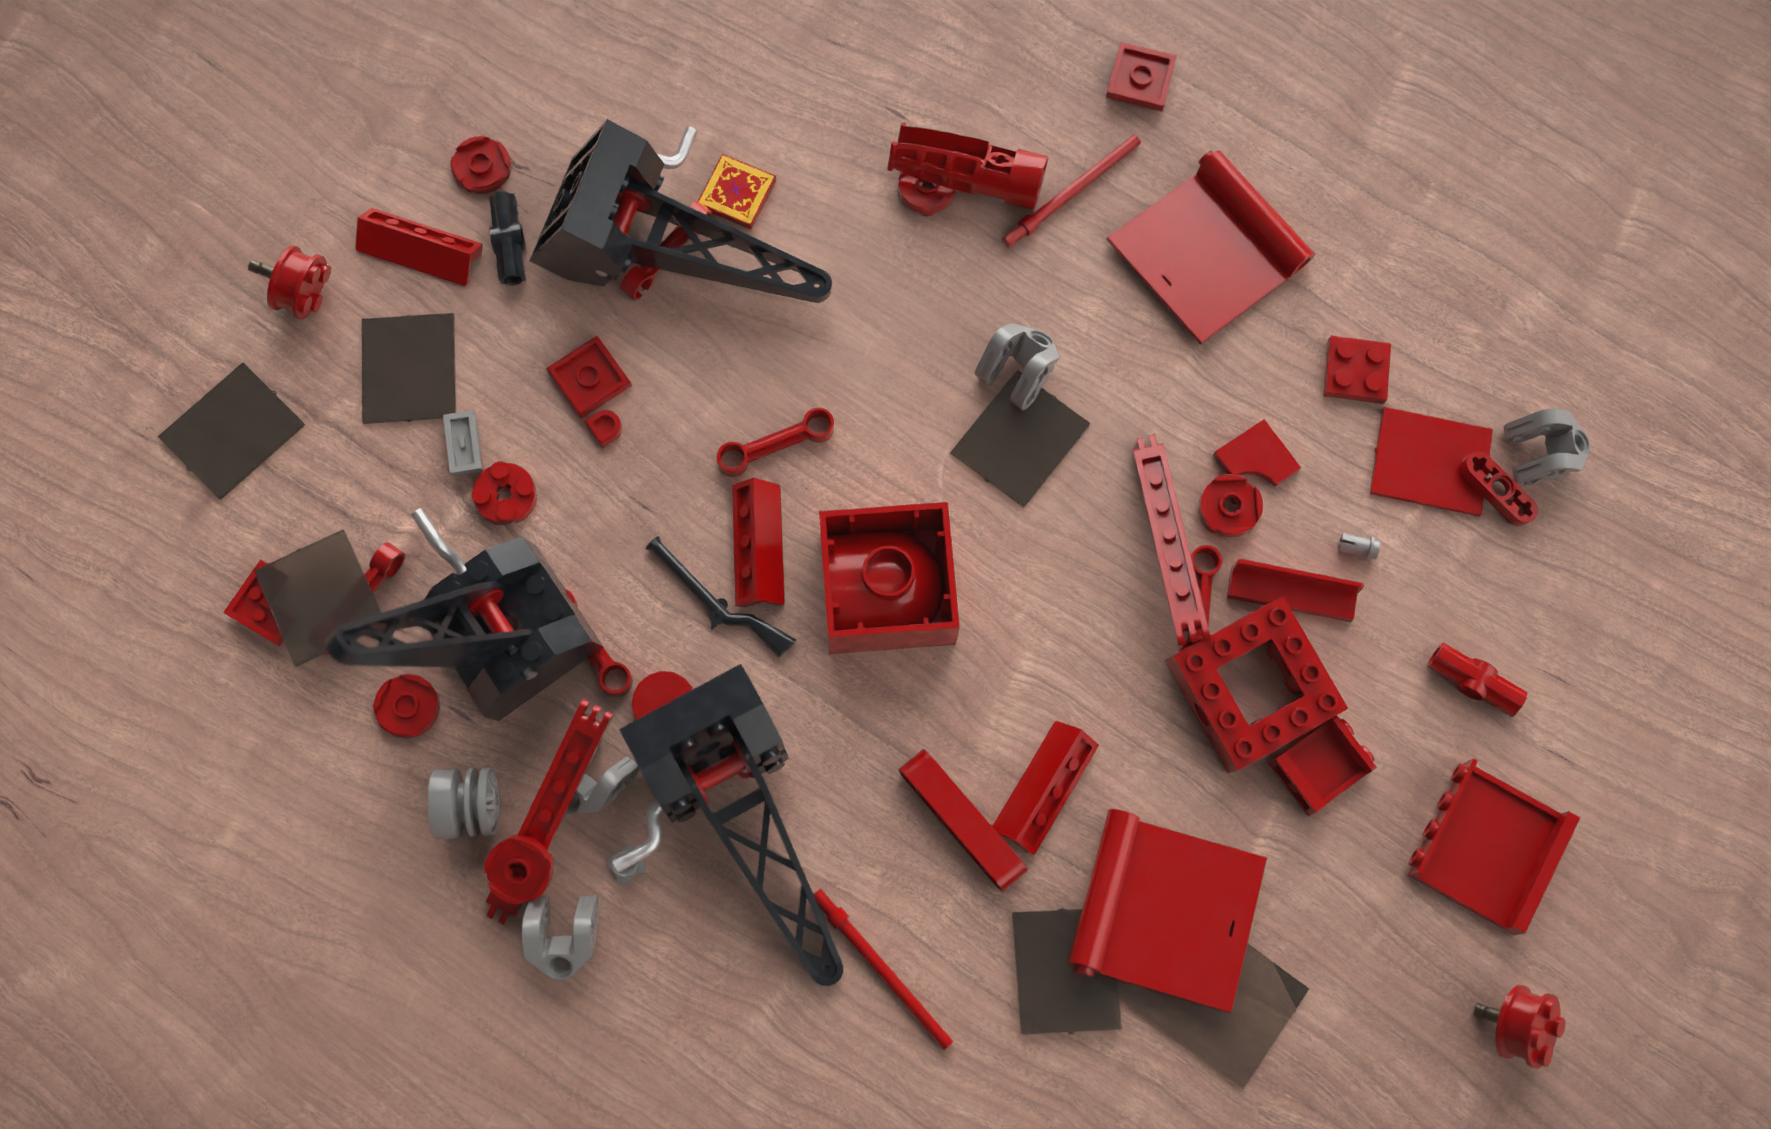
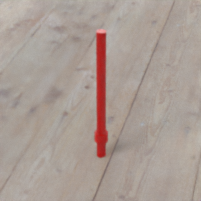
[1002,135,1141,248]
[814,889,954,1050]

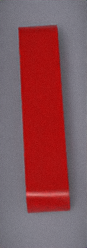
[898,749,1028,892]

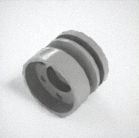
[428,767,501,839]

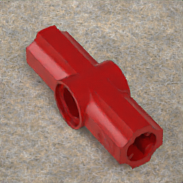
[1427,642,1528,717]

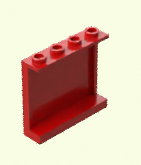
[1408,758,1581,935]

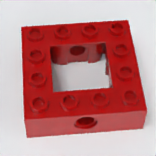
[1164,595,1348,773]

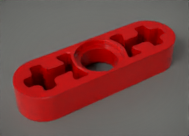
[1460,451,1538,526]

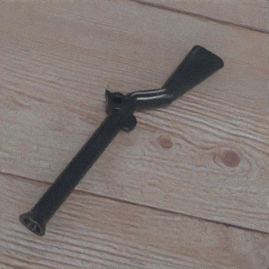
[646,536,797,657]

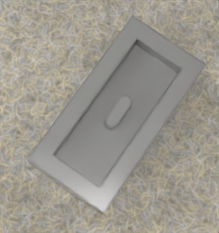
[443,410,483,477]

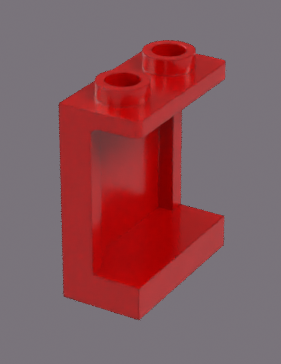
[1269,716,1377,817]

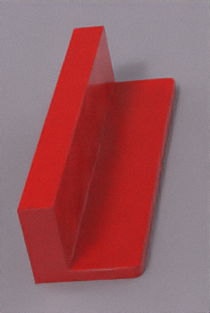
[355,208,483,286]
[732,478,785,608]
[1227,559,1364,622]
[992,721,1099,855]

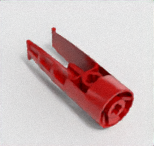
[887,123,1048,210]

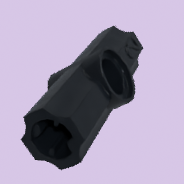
[489,191,526,286]

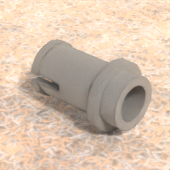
[1338,532,1380,561]

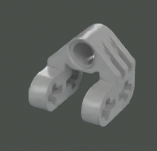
[975,323,1060,411]
[1503,408,1590,487]
[566,738,640,814]
[522,895,599,980]

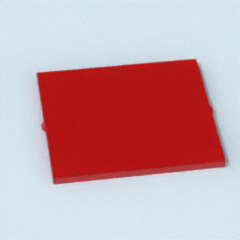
[1370,407,1493,517]

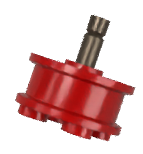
[248,245,331,320]
[1474,985,1566,1069]

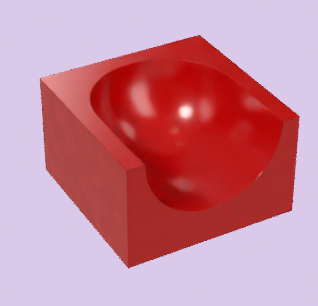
[819,502,960,654]

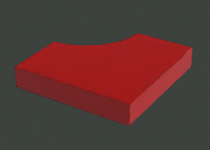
[1213,419,1302,487]

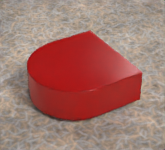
[584,410,622,448]

